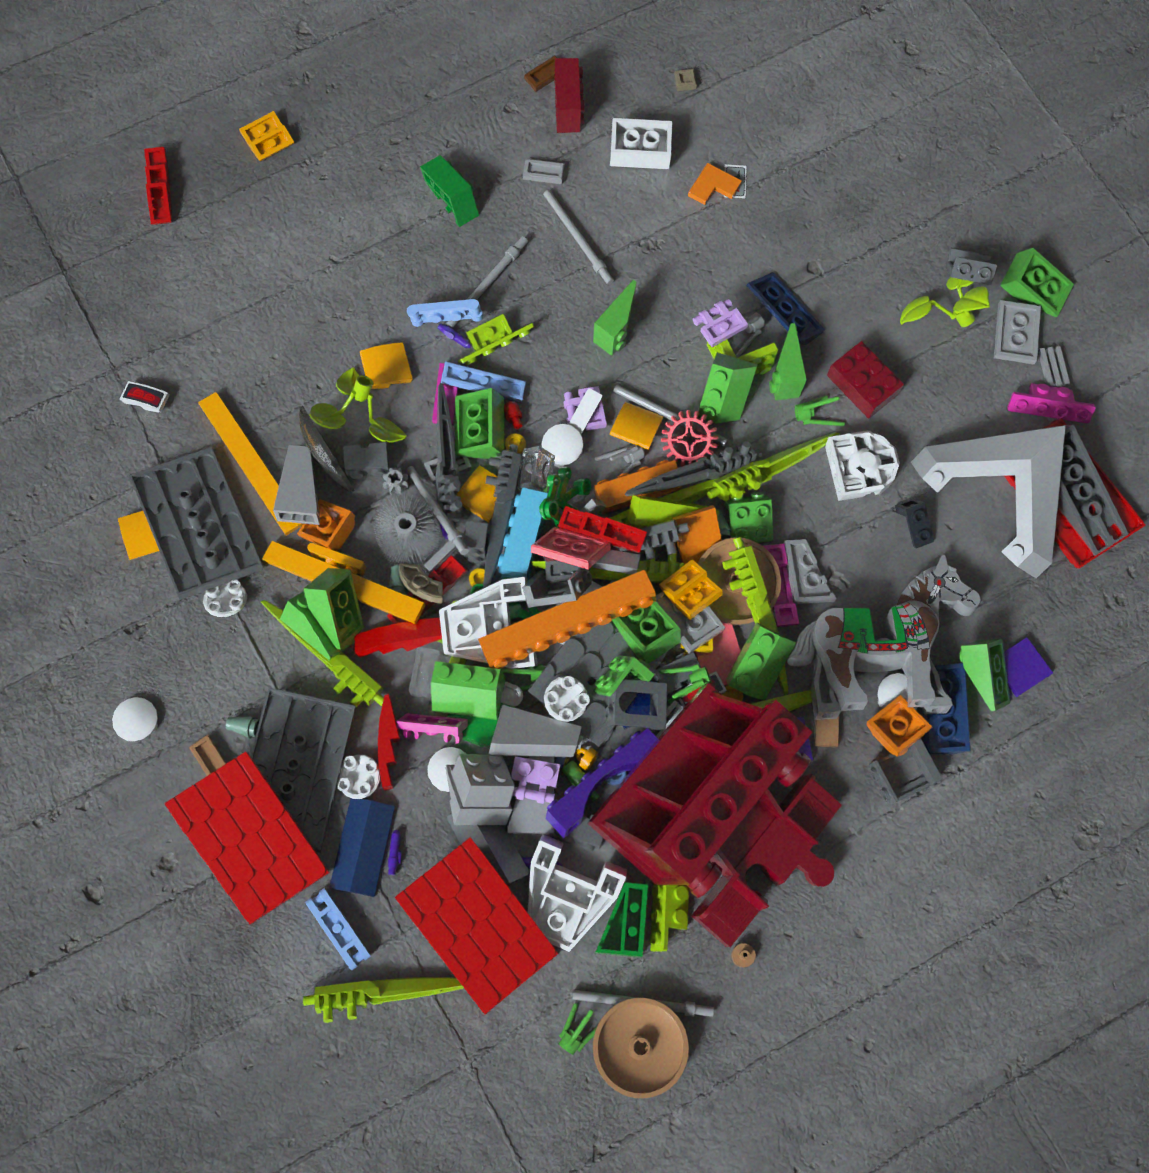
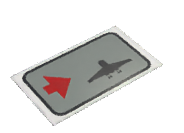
[724,165,746,198]

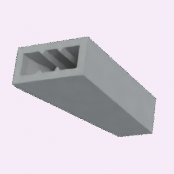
[273,444,320,525]
[489,705,584,757]
[508,756,554,834]

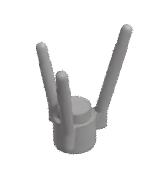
[736,313,765,358]
[595,444,644,479]

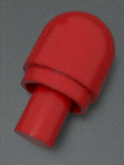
[504,401,522,429]

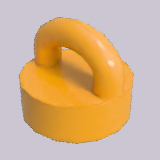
[575,747,598,770]

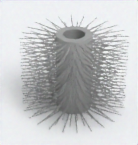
[374,493,443,566]

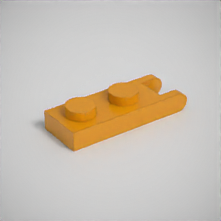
[307,543,366,575]

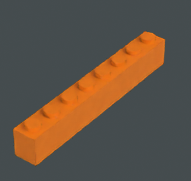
[478,570,656,669]

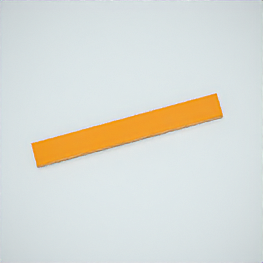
[198,392,303,536]
[262,541,425,624]

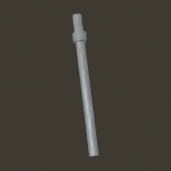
[543,190,614,285]
[446,236,528,328]
[613,385,728,447]
[406,466,469,555]
[573,990,714,1017]

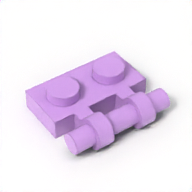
[693,299,748,347]
[563,386,607,431]
[511,757,560,804]

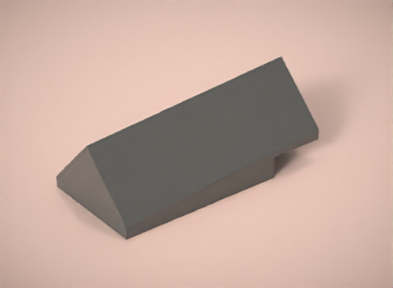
[446,813,530,886]

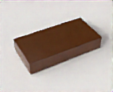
[524,55,557,92]

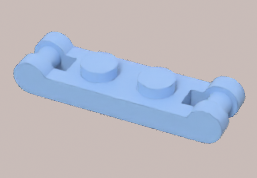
[407,299,484,327]
[305,888,371,970]

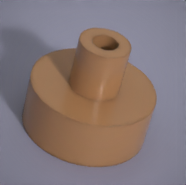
[731,943,756,968]

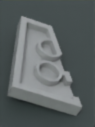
[783,539,836,604]

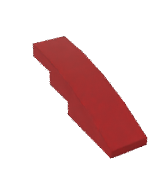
[144,147,172,225]
[558,506,647,553]
[387,555,468,624]
[355,618,442,657]
[378,694,401,791]

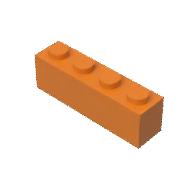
[594,460,682,515]

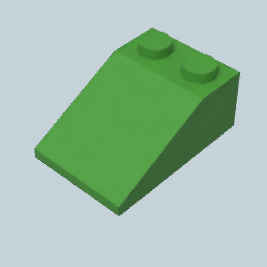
[1000,248,1074,317]
[593,280,636,356]
[769,323,806,400]
[303,568,364,649]
[280,591,355,660]
[612,601,681,664]
[960,639,1010,711]

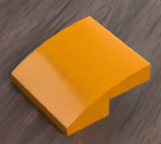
[239,111,294,161]
[360,343,412,389]
[609,402,664,450]
[456,465,497,523]
[118,511,159,560]
[659,560,723,620]

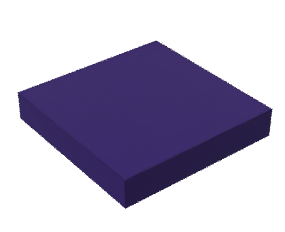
[1004,638,1053,697]

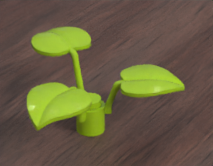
[900,275,990,327]
[309,367,407,442]

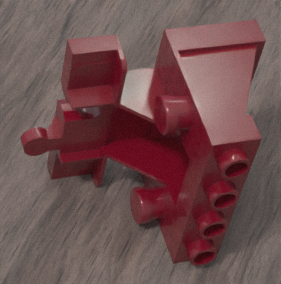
[587,683,842,948]

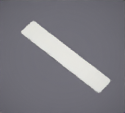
[548,389,602,468]

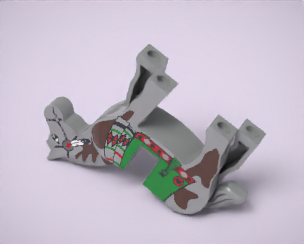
[788,555,980,720]

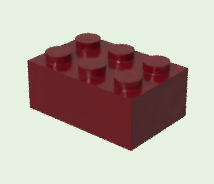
[555,58,584,133]
[827,341,904,419]

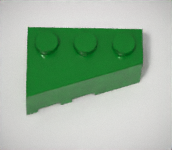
[420,155,479,227]
[595,882,648,958]

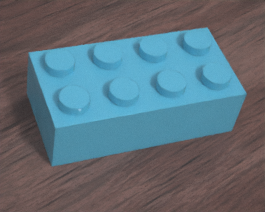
[498,487,548,581]

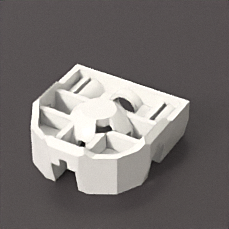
[825,431,900,501]

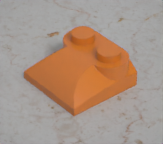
[297,499,355,551]
[867,695,932,757]

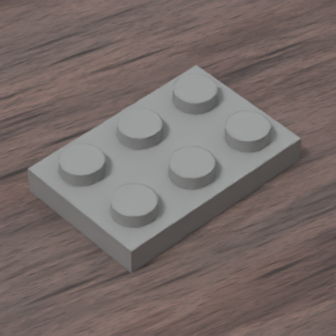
[994,300,1041,364]
[656,591,725,654]

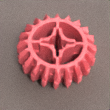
[661,410,718,467]

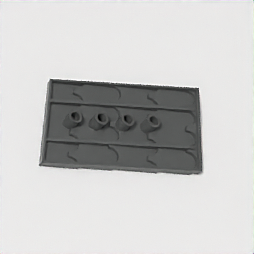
[129,447,263,600]
[528,579,668,747]
[251,687,356,853]

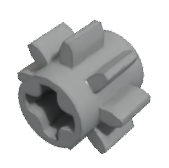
[383,468,409,495]

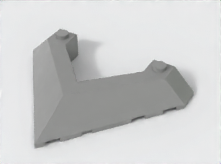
[911,425,1066,578]

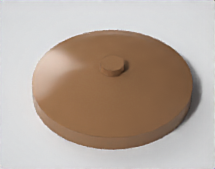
[697,538,781,625]
[593,998,689,1098]

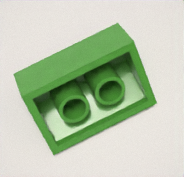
[697,352,757,424]
[455,388,504,459]
[726,622,796,701]
[431,661,506,720]

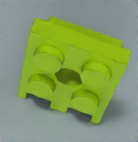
[706,339,778,375]

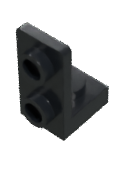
[895,498,934,548]

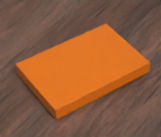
[672,505,722,565]

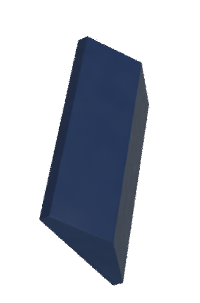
[746,272,825,345]
[923,663,971,755]
[329,798,395,897]

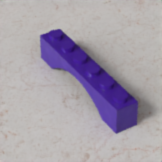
[545,728,658,838]

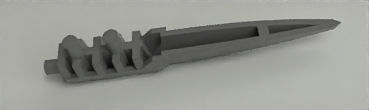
[436,383,462,533]
[625,441,762,496]
[483,444,522,589]
[535,519,690,572]

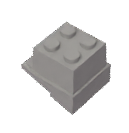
[445,754,514,825]

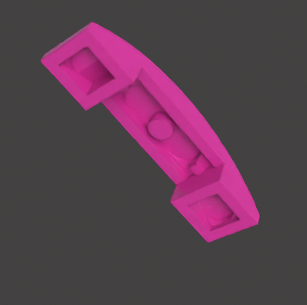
[763,544,799,627]

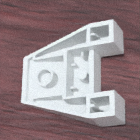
[439,577,538,668]
[528,834,627,952]

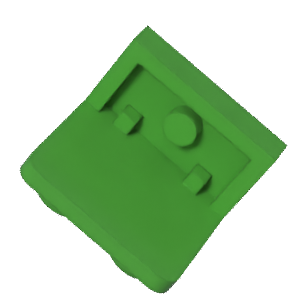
[725,492,774,543]
[594,655,655,696]

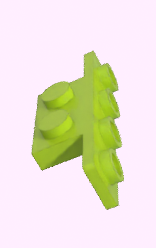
[457,314,534,365]
[650,883,689,952]

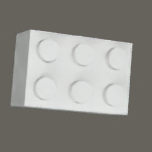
[610,118,672,169]

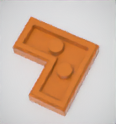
[688,163,742,205]

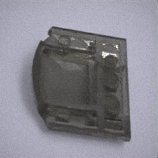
[299,405,355,493]

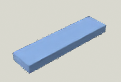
[441,361,526,403]

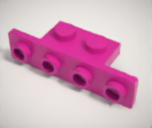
[1007,383,1096,423]

